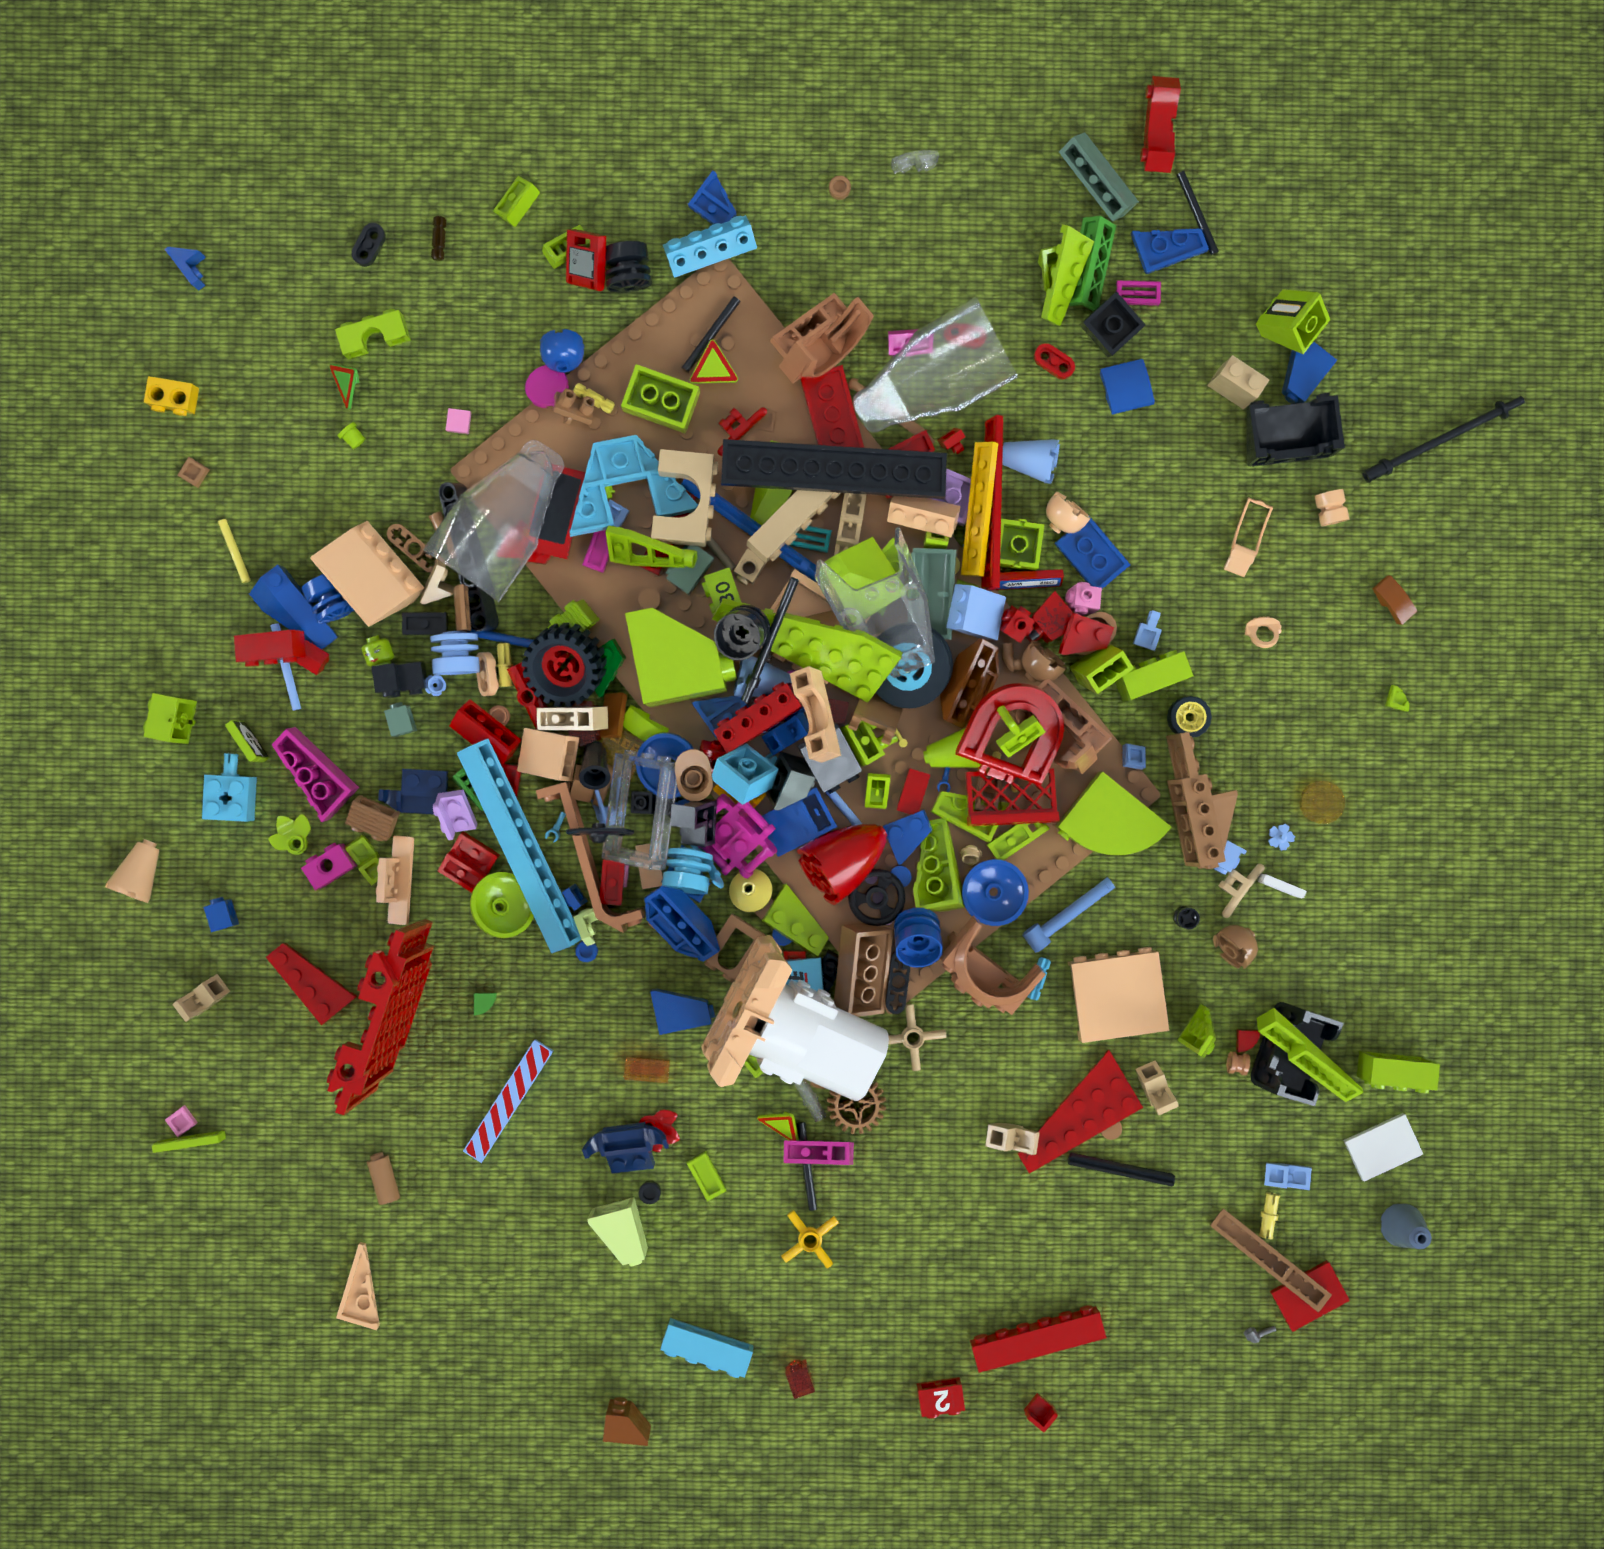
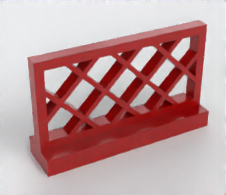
[965,768,1060,826]

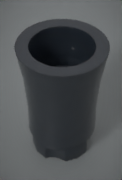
[579,741,611,790]

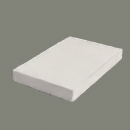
[1343,1113,1423,1181]

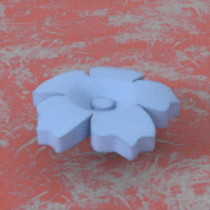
[1268,824,1295,851]

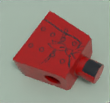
[1026,591,1073,644]

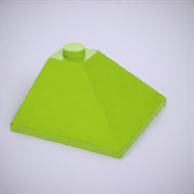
[817,537,908,627]

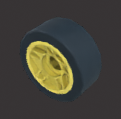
[1167,696,1212,738]

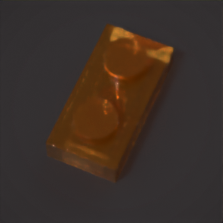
[624,1056,670,1083]

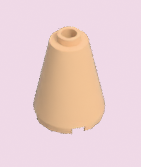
[105,839,159,903]

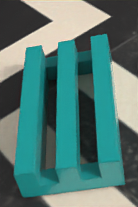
[789,526,832,553]

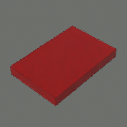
[1270,1260,1350,1332]

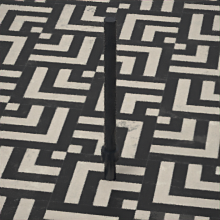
[741,577,799,703]

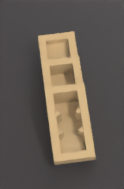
[834,493,867,556]

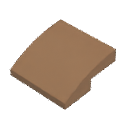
[453,584,471,632]

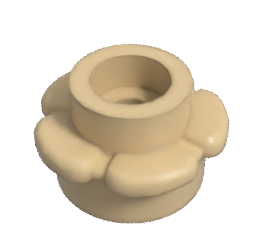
[960,845,982,865]

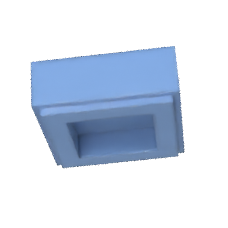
[1122,744,1146,770]

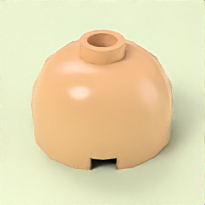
[1046,491,1091,533]

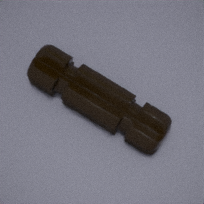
[431,216,446,261]

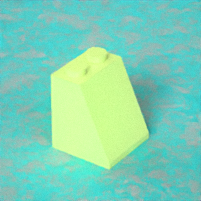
[587,1197,648,1266]

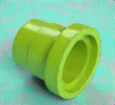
[337,422,366,450]

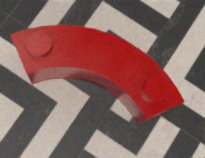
[1140,76,1181,173]

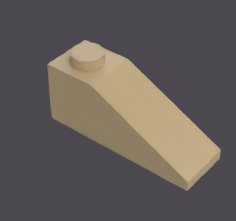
[537,707,608,730]

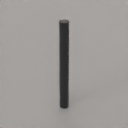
[1176,171,1219,256]
[681,296,741,373]
[796,1122,817,1211]

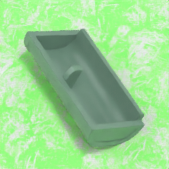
[908,548,957,640]

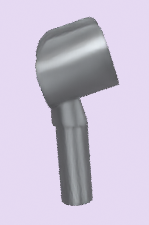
[1244,1326,1276,1343]

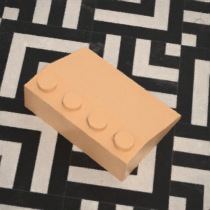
[310,521,425,627]

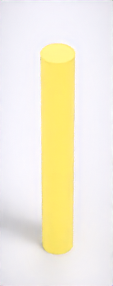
[218,519,251,583]

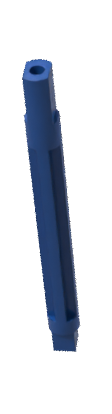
[681,479,820,582]

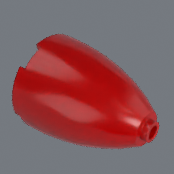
[797,824,887,905]

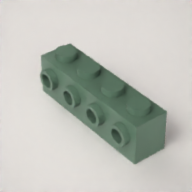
[1059,132,1139,222]

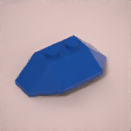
[644,886,720,962]

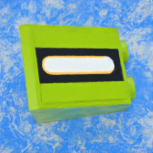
[1256,289,1330,354]

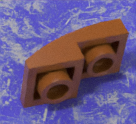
[1372,575,1417,625]

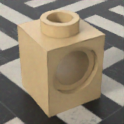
[734,548,765,585]

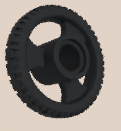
[848,869,905,926]

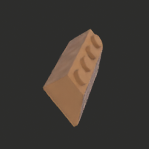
[834,923,893,1017]

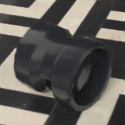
[1173,906,1200,930]

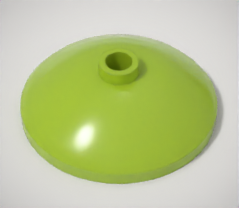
[470,872,534,938]

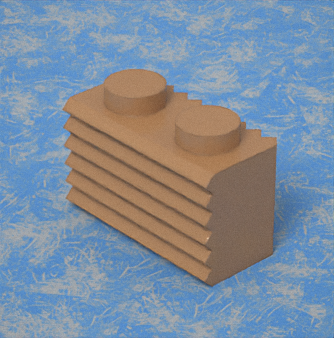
[345,795,400,841]

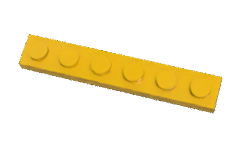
[961,442,998,577]

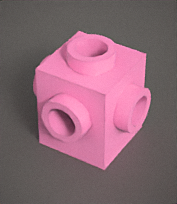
[1065,582,1102,616]

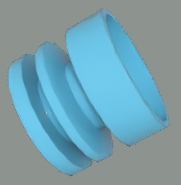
[662,847,713,895]

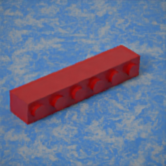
[970,1305,1107,1373]

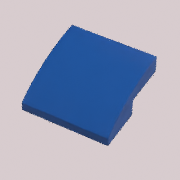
[1100,359,1155,415]

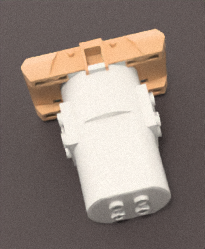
[701,935,889,1101]

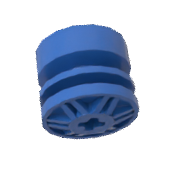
[301,574,354,624]
[894,908,943,967]

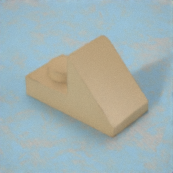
[420,557,454,605]

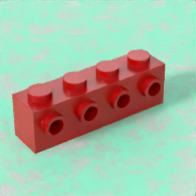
[713,682,803,753]

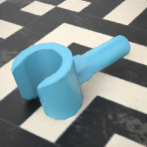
[545,812,566,843]

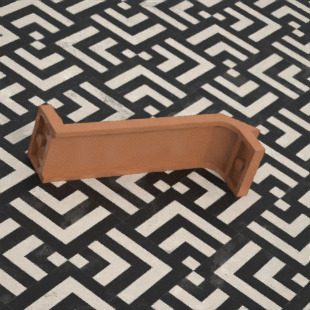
[536,782,646,933]

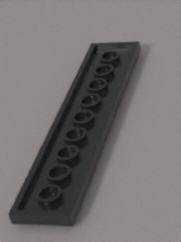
[721,439,947,499]

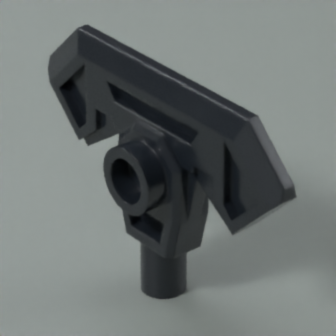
[566,823,634,843]

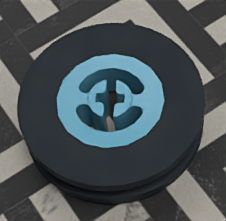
[876,622,953,709]

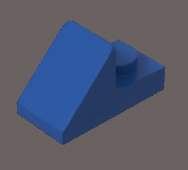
[165,247,206,291]

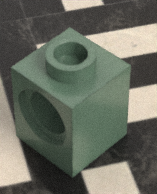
[384,702,417,737]

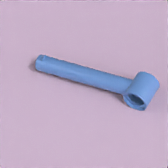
[1022,877,1115,953]

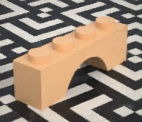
[790,666,841,763]

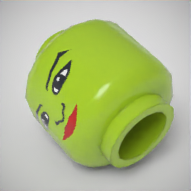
[361,635,394,667]

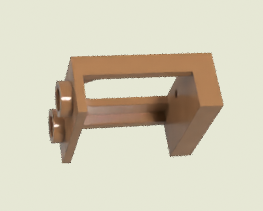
[704,913,767,983]

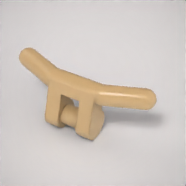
[1218,864,1265,918]

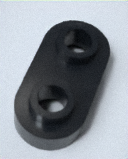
[352,223,386,267]

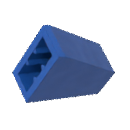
[1281,342,1337,404]
[650,988,715,1035]

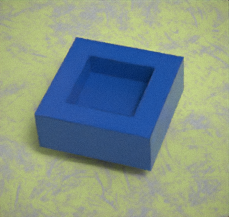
[562,884,588,911]

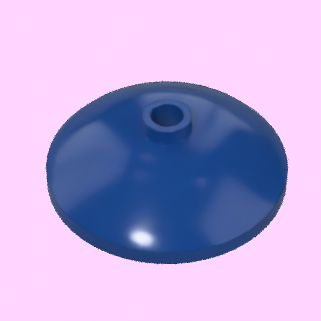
[636,733,694,798]
[962,859,1029,926]

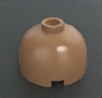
[1022,641,1067,683]
[1213,925,1258,969]

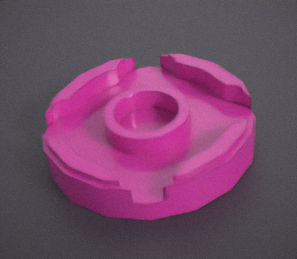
[525,365,569,408]

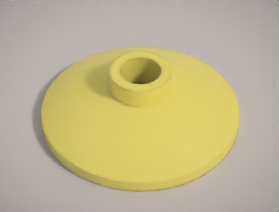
[729,869,773,912]

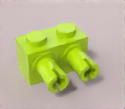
[840,721,898,767]

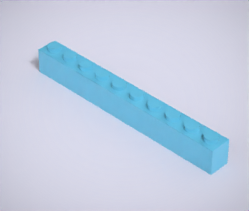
[457,739,581,953]

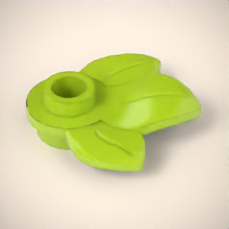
[268,814,311,855]

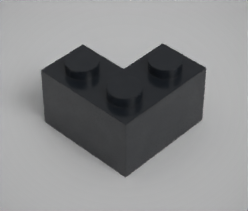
[371,662,427,698]
[669,798,717,847]

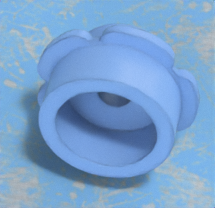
[425,675,446,696]

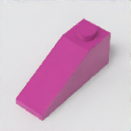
[783,1140,854,1165]

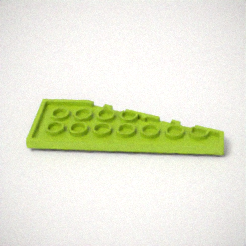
[712,598,903,703]

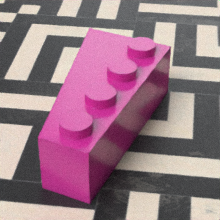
[272,727,359,822]

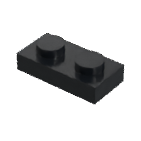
[402,612,448,635]

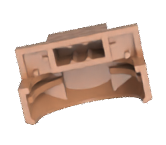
[770,293,874,383]
[1013,679,1112,774]
[940,916,1046,1015]

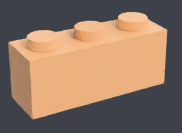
[887,496,961,537]

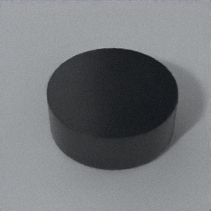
[639,1181,661,1205]

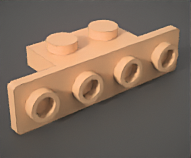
[376,836,414,925]

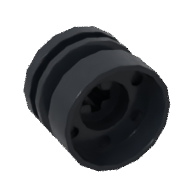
[605,241,652,293]
[714,604,770,661]

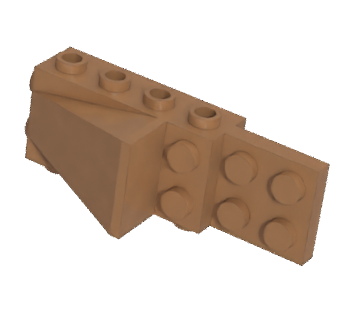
[1166,732,1238,869]

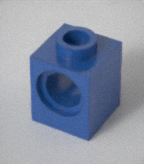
[203,897,239,932]

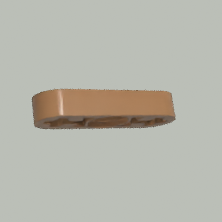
[387,524,440,573]

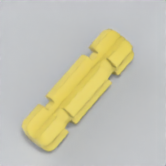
[573,383,615,413]

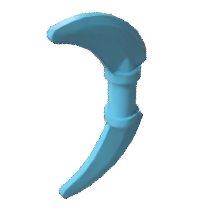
[690,845,724,889]

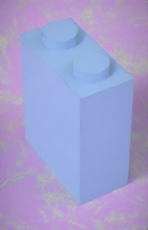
[946,584,1006,640]

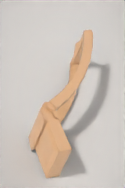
[1224,497,1273,577]

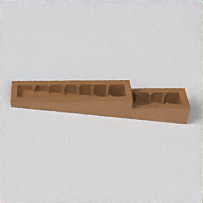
[1210,1209,1332,1312]

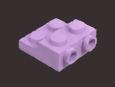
[929,468,971,527]

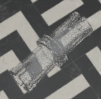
[794,1078,827,1122]

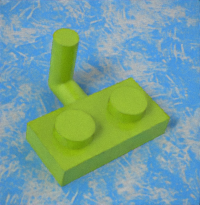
[996,706,1046,758]

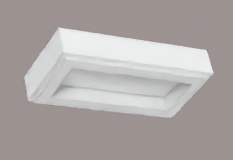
[1257,874,1307,899]

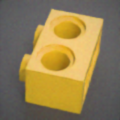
[144,376,199,416]

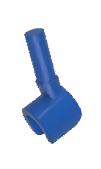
[937,767,951,792]

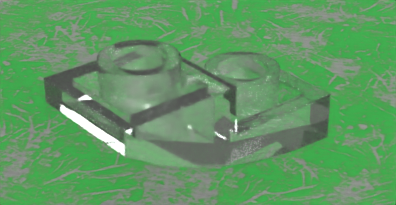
[891,150,939,174]

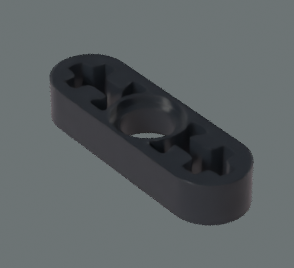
[885,951,910,1014]

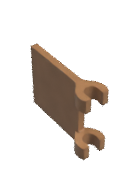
[848,693,903,745]

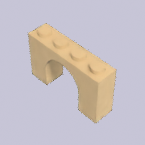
[651,449,718,547]

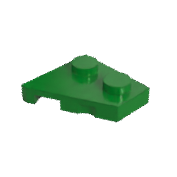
[595,639,626,698]

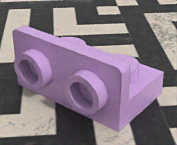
[433,790,478,840]

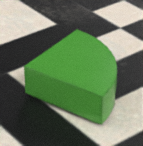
[474,993,497,1015]

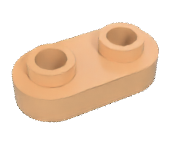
[476,652,499,696]

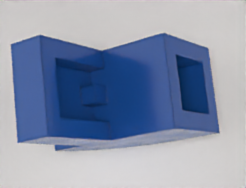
[762,712,809,755]

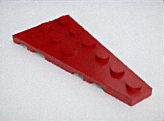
[1017,1049,1143,1174]

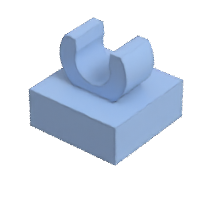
[608,499,630,527]

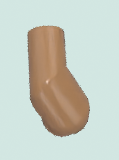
[1002,643,1022,672]

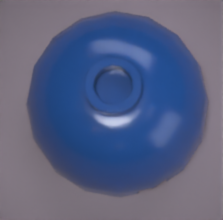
[540,329,584,373]

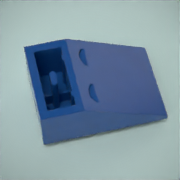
[762,787,837,857]

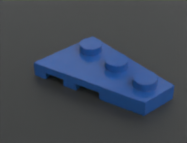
[1130,229,1209,274]

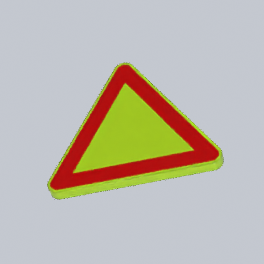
[689,339,738,384]
[757,1111,799,1141]

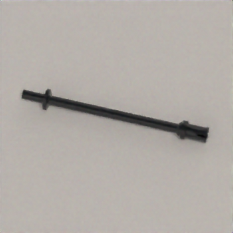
[1362,396,1525,483]

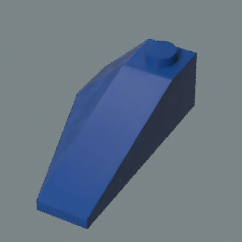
[249,565,338,650]

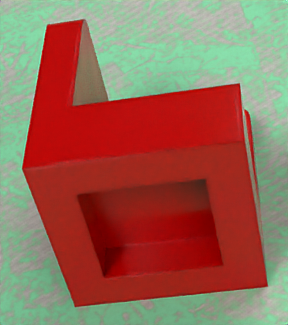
[1024,1393,1058,1433]

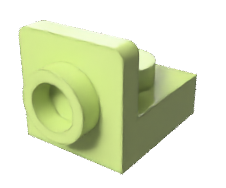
[573,908,598,946]

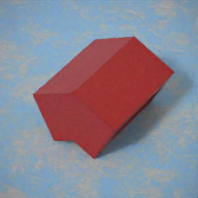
[296,640,330,675]

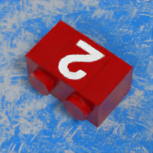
[916,1377,965,1419]

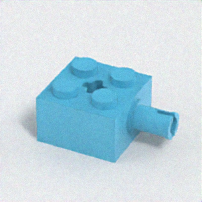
[712,743,778,805]
[202,753,257,822]

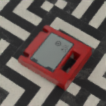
[566,229,606,291]

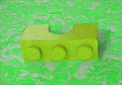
[335,309,411,360]

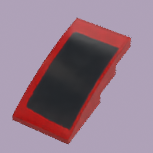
[523,463,586,559]

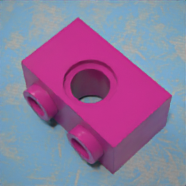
[301,843,358,890]

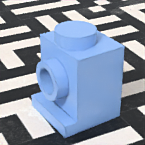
[1214,840,1246,875]

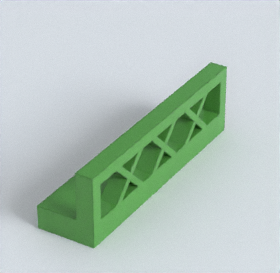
[1069,216,1116,311]

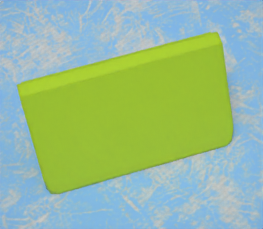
[493,176,540,227]

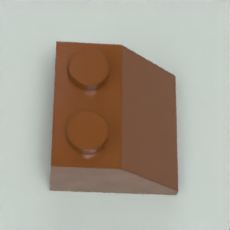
[603,1397,651,1446]

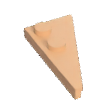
[336,1242,380,1330]

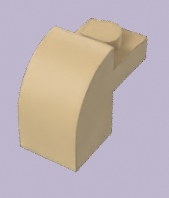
[172,974,230,1022]
[1135,1061,1179,1115]
[985,1123,1040,1155]

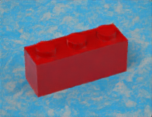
[234,630,306,667]
[449,699,522,766]

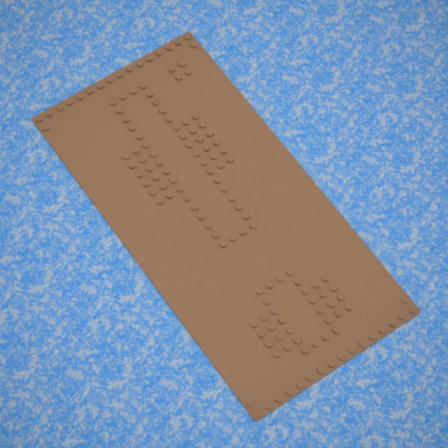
[451,258,1160,1014]

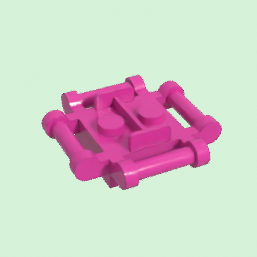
[697,794,777,879]

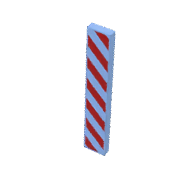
[463,1039,554,1163]

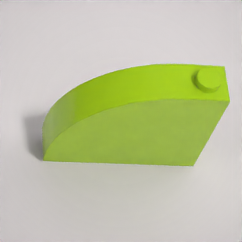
[1055,771,1171,855]

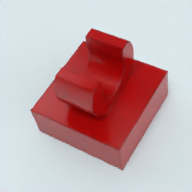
[937,428,965,454]

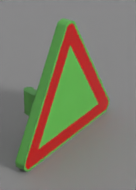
[329,364,359,409]

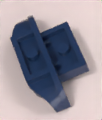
[378,769,468,814]
[582,1122,669,1174]

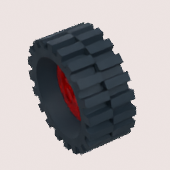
[522,623,607,707]

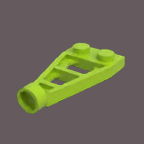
[606,525,697,568]

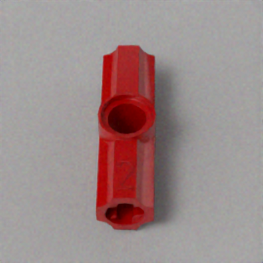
[507,662,547,729]

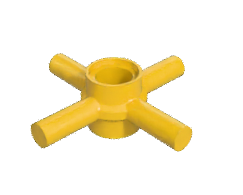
[781,1210,839,1268]

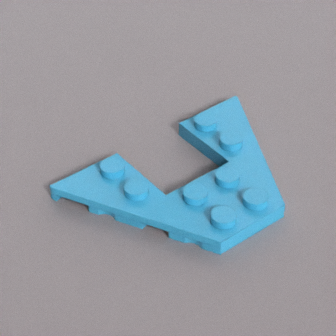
[570,435,699,537]

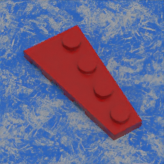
[266,943,358,1025]

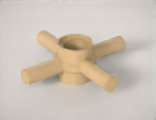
[888,1004,946,1071]

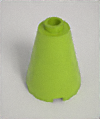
[923,727,985,768]

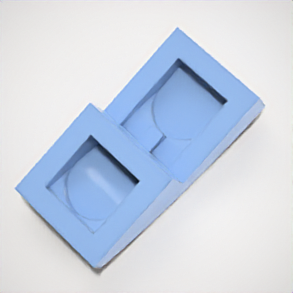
[1264,1163,1312,1190]

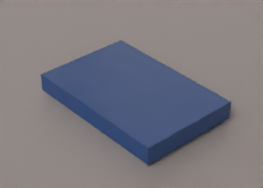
[1054,516,1130,589]

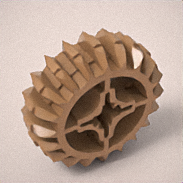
[827,1081,886,1134]

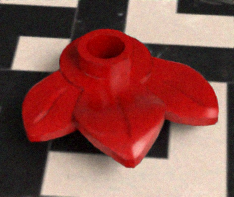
[639,1110,680,1153]

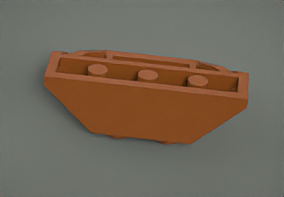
[940,638,999,728]

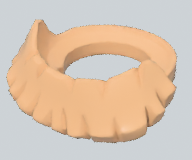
[1245,616,1282,648]

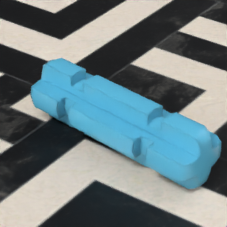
[1027,957,1051,1000]

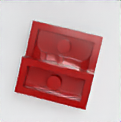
[438,831,500,893]

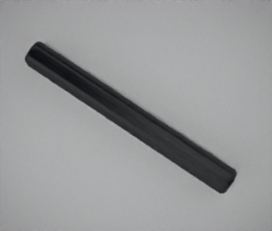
[1068,1152,1175,1187]

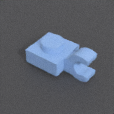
[1133,610,1162,651]

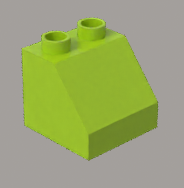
[625,608,737,707]

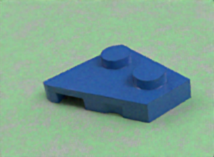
[688,170,737,225]
[692,696,749,738]
[883,810,933,865]

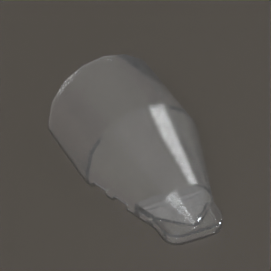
[853,297,1018,432]
[423,440,564,602]

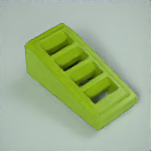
[542,225,590,269]

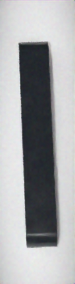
[439,482,499,632]

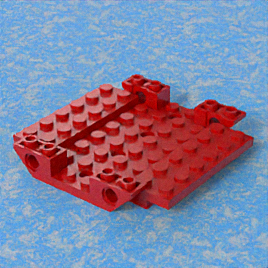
[327,919,435,1115]

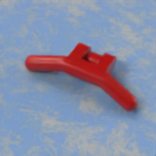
[717,407,767,456]

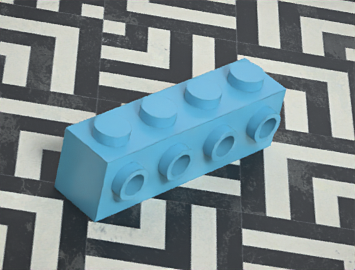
[663,215,757,278]
[660,1318,753,1378]

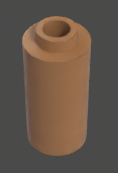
[367,1152,401,1205]

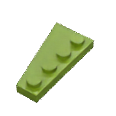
[1041,224,1094,326]

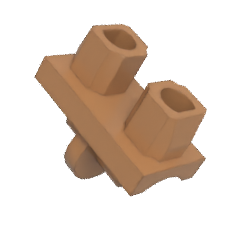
[553,388,595,425]

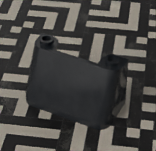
[1246,393,1345,467]
[1250,1002,1344,1106]

